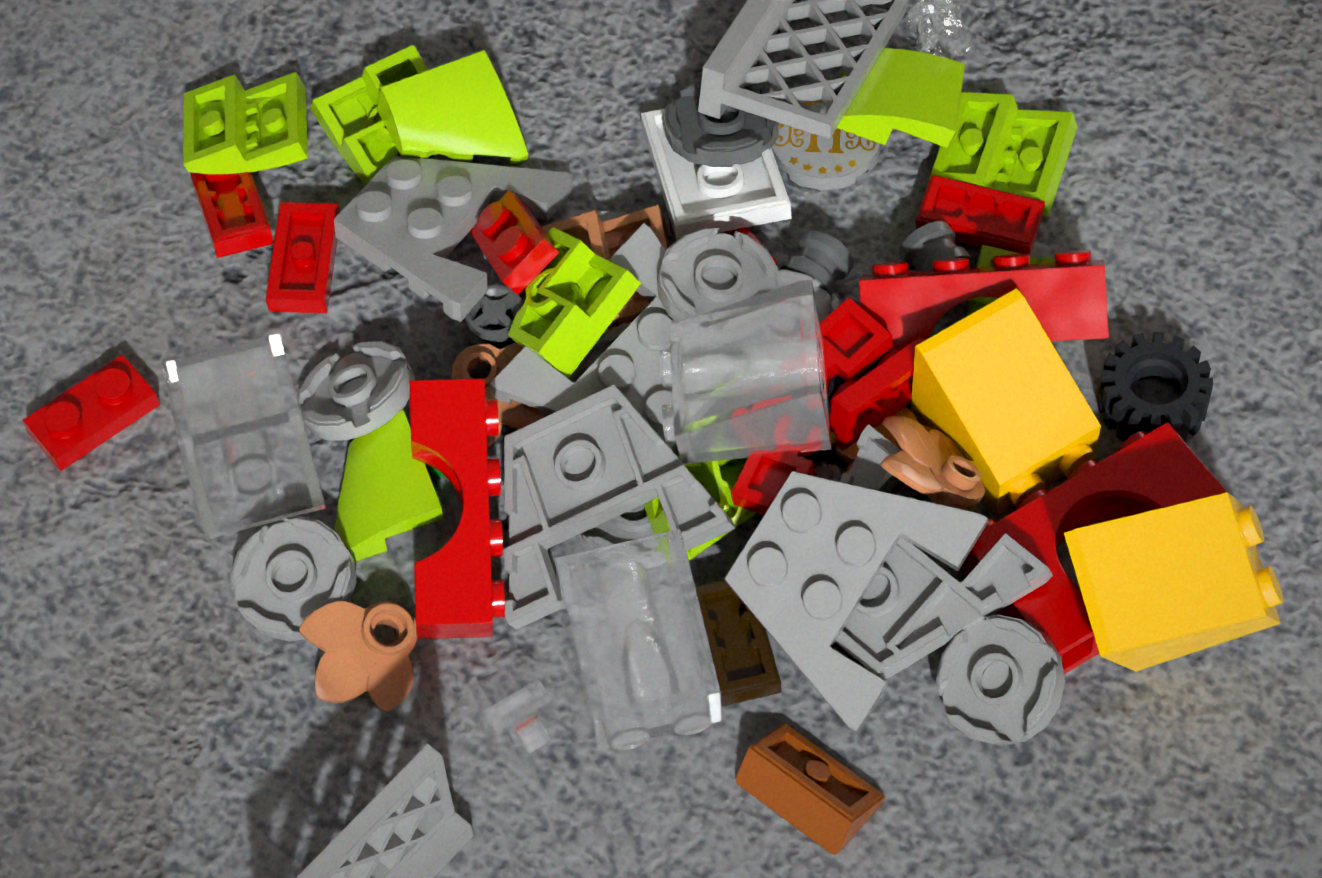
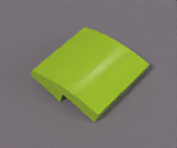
[837,48,965,148]
[183,72,308,174]
[928,92,1077,216]

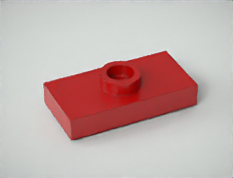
[190,172,274,258]
[915,174,1045,255]

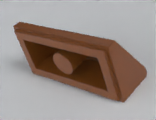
[736,723,886,855]

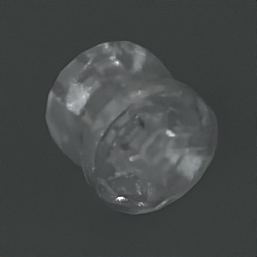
[906,0,973,60]

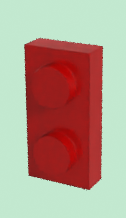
[469,190,560,295]
[266,202,340,314]
[828,336,925,451]
[22,354,160,472]

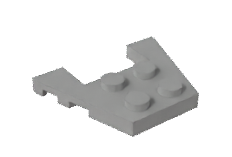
[334,155,572,322]
[489,223,746,453]
[504,384,735,630]
[835,424,1053,681]
[725,471,988,734]

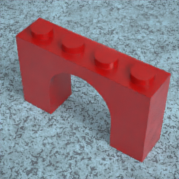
[960,422,1227,674]

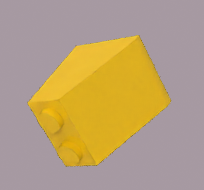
[911,288,1101,516]
[1064,492,1284,672]

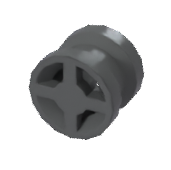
[899,221,973,272]
[779,230,854,296]
[466,285,523,349]

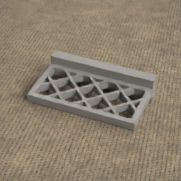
[698,0,909,139]
[296,744,474,878]

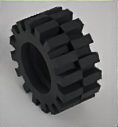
[1098,332,1213,443]

